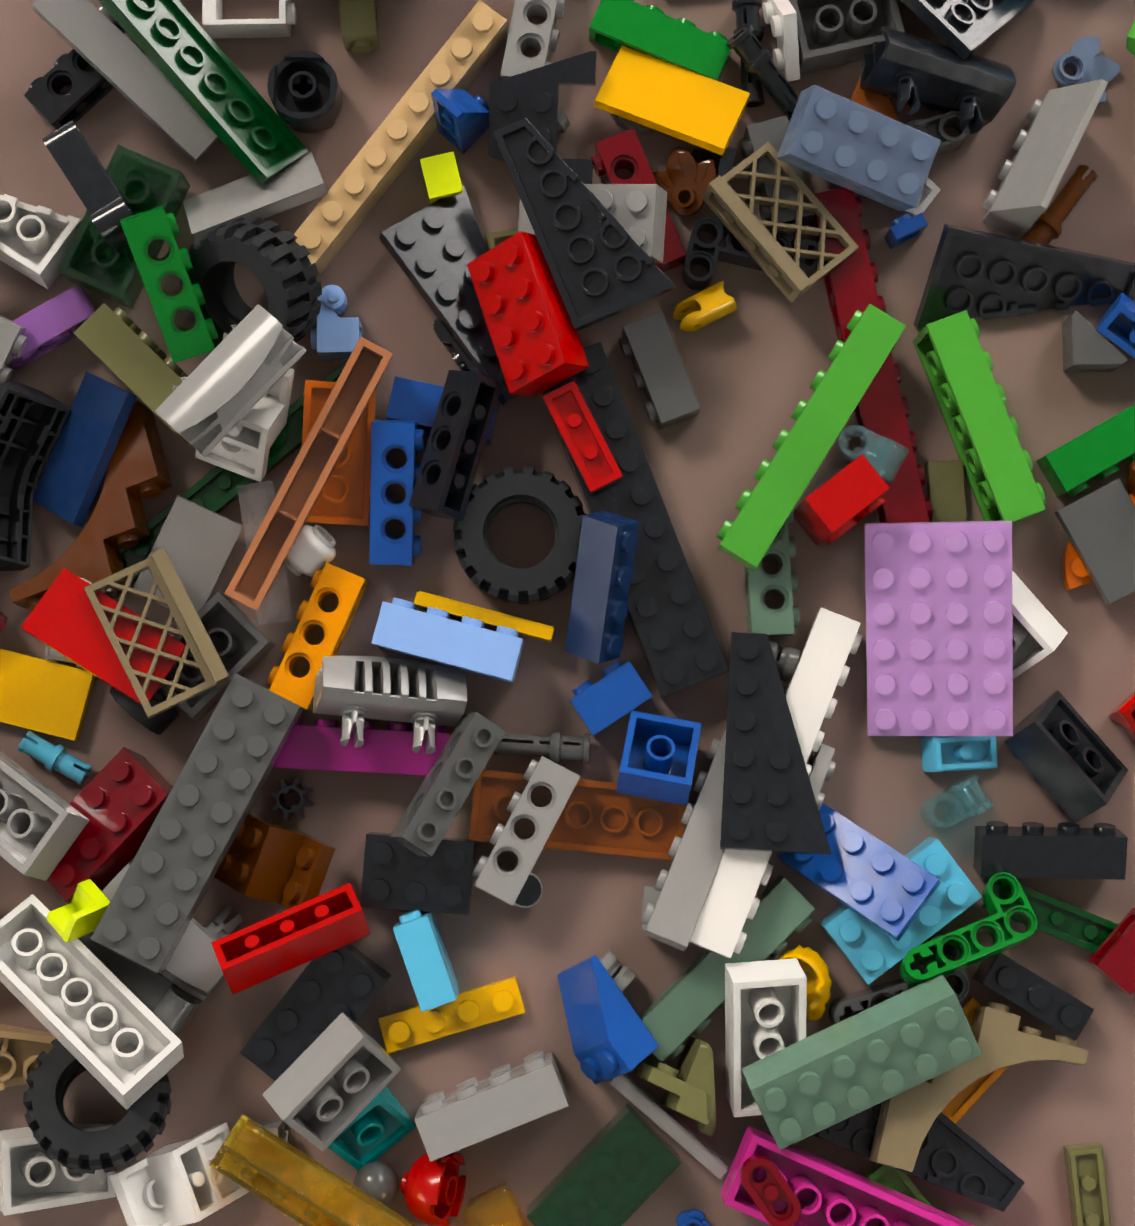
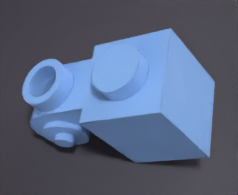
[311,285,363,360]

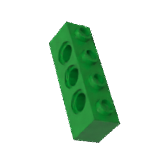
[120,206,218,363]

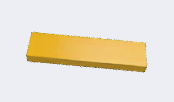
[414,591,554,643]

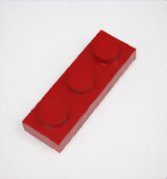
[542,380,623,494]

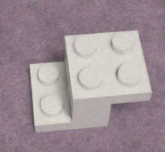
[195,368,294,482]
[109,1122,252,1226]

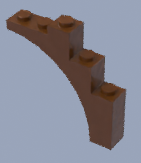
[10,400,172,612]

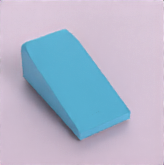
[920,736,998,772]

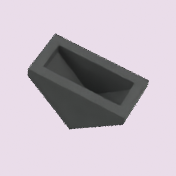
[1062,311,1127,372]

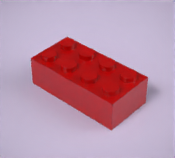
[467,231,589,397]

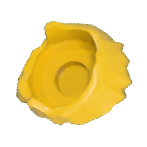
[778,944,832,1020]

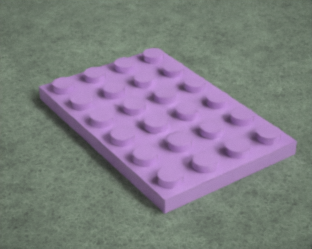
[865,521,1013,736]

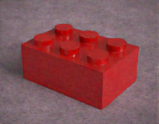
[794,454,890,546]

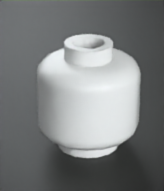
[285,524,336,577]

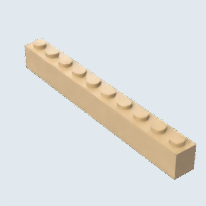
[294,0,508,280]

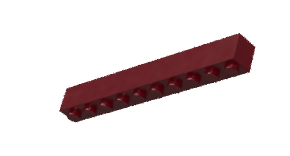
[811,188,933,523]

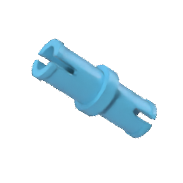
[18,731,93,785]

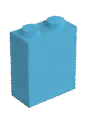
[393,909,460,1012]

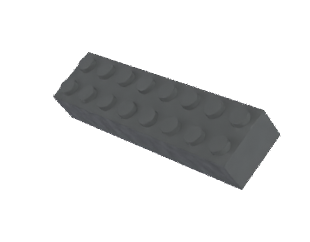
[90,673,303,973]

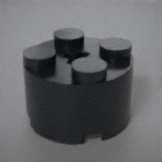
[267,51,342,133]

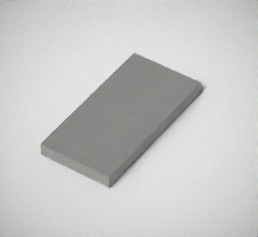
[183,151,328,241]

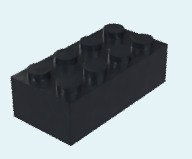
[240,944,391,1081]

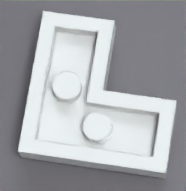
[762,0,800,82]

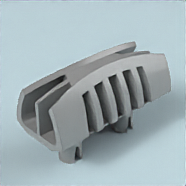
[155,304,307,457]
[312,655,467,755]
[102,863,243,1001]

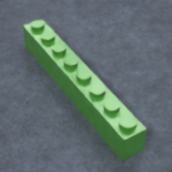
[716,304,906,571]

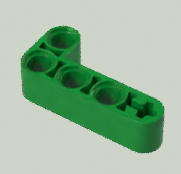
[900,872,1038,986]

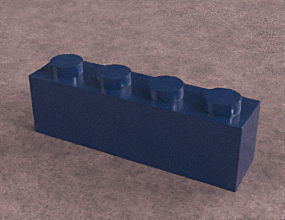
[565,511,639,664]

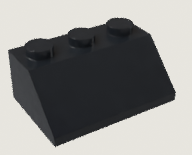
[1004,690,1128,823]

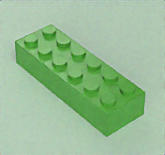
[913,310,1046,524]

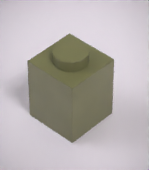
[339,0,380,54]

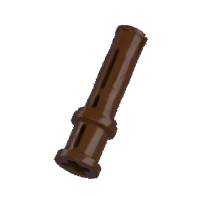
[1020,164,1097,245]

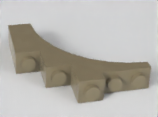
[869,1002,1089,1172]

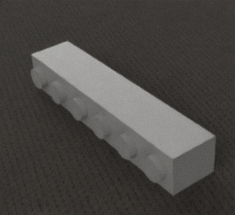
[32,0,219,164]
[641,731,726,951]

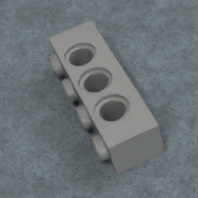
[500,0,566,80]
[472,756,580,906]

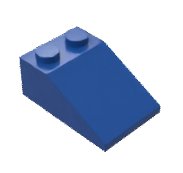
[557,955,659,1084]

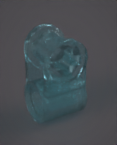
[838,425,909,483]
[920,773,993,828]

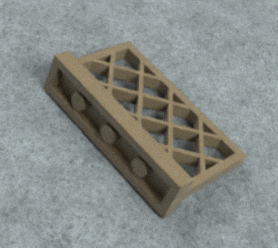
[702,141,859,304]
[84,548,230,719]

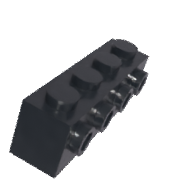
[973,821,1128,880]

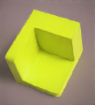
[420,151,463,204]
[46,879,110,943]

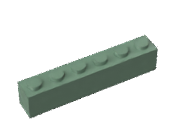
[639,875,815,1063]

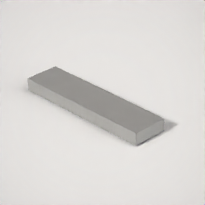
[609,1073,728,1180]

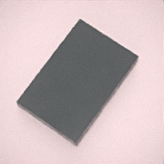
[1054,478,1135,605]

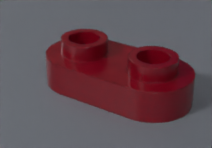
[740,1155,801,1226]

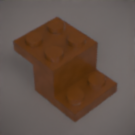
[214,813,335,909]

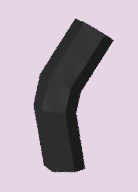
[0,382,70,572]

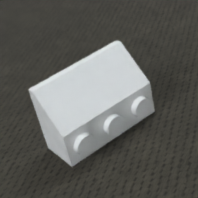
[1012,571,1068,679]

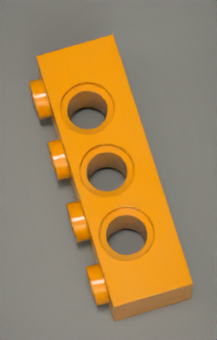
[267,562,369,710]

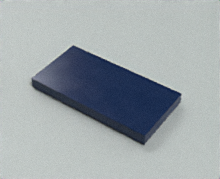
[33,371,137,527]

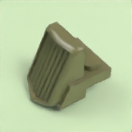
[634,1037,717,1136]

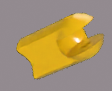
[673,280,737,332]

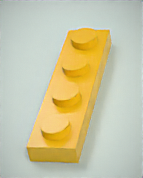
[378,976,526,1053]

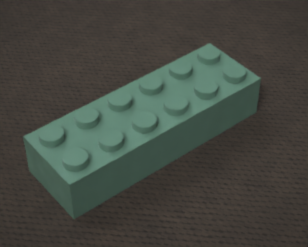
[742,974,983,1150]

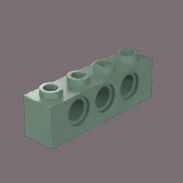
[744,509,800,637]

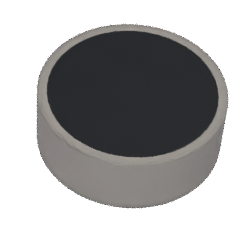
[514,872,543,908]

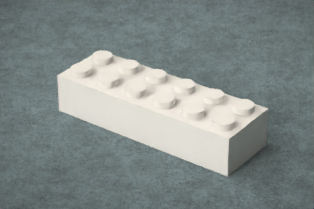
[0,894,184,1110]

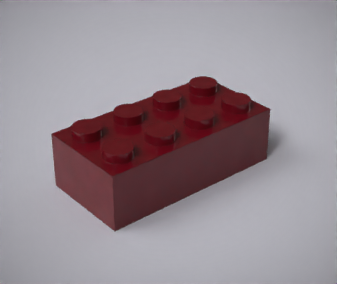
[47,747,173,903]

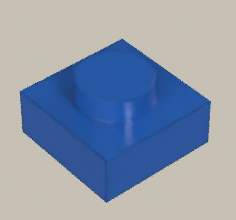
[884,213,928,249]

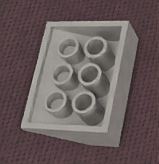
[982,79,1108,239]

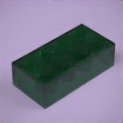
[58,145,191,309]
[527,1103,681,1226]

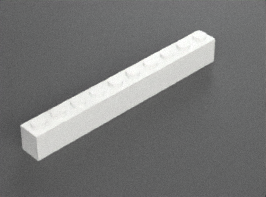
[689,607,863,959]

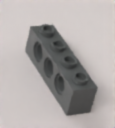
[390,712,506,857]

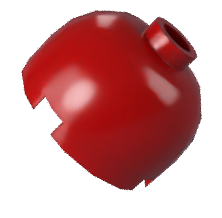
[401,1153,466,1226]

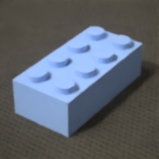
[371,597,524,683]

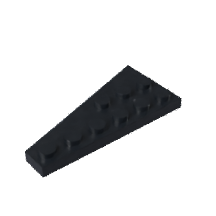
[720,632,831,856]

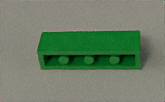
[589,0,732,81]
[1036,404,1135,497]

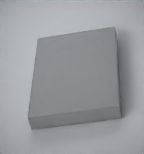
[133,495,243,612]

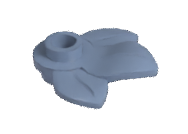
[1052,36,1121,104]

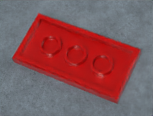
[21,568,186,705]

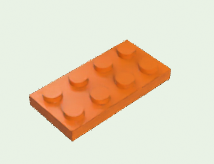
[302,380,376,526]

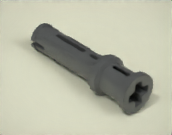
[493,731,591,765]

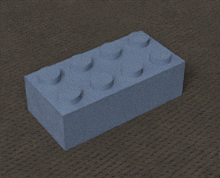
[776,85,941,211]

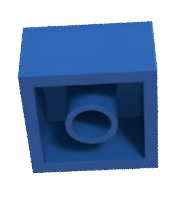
[616,710,702,806]

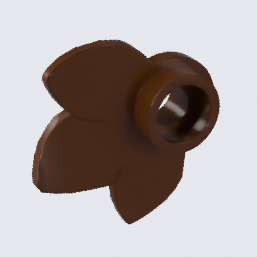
[653,146,717,216]

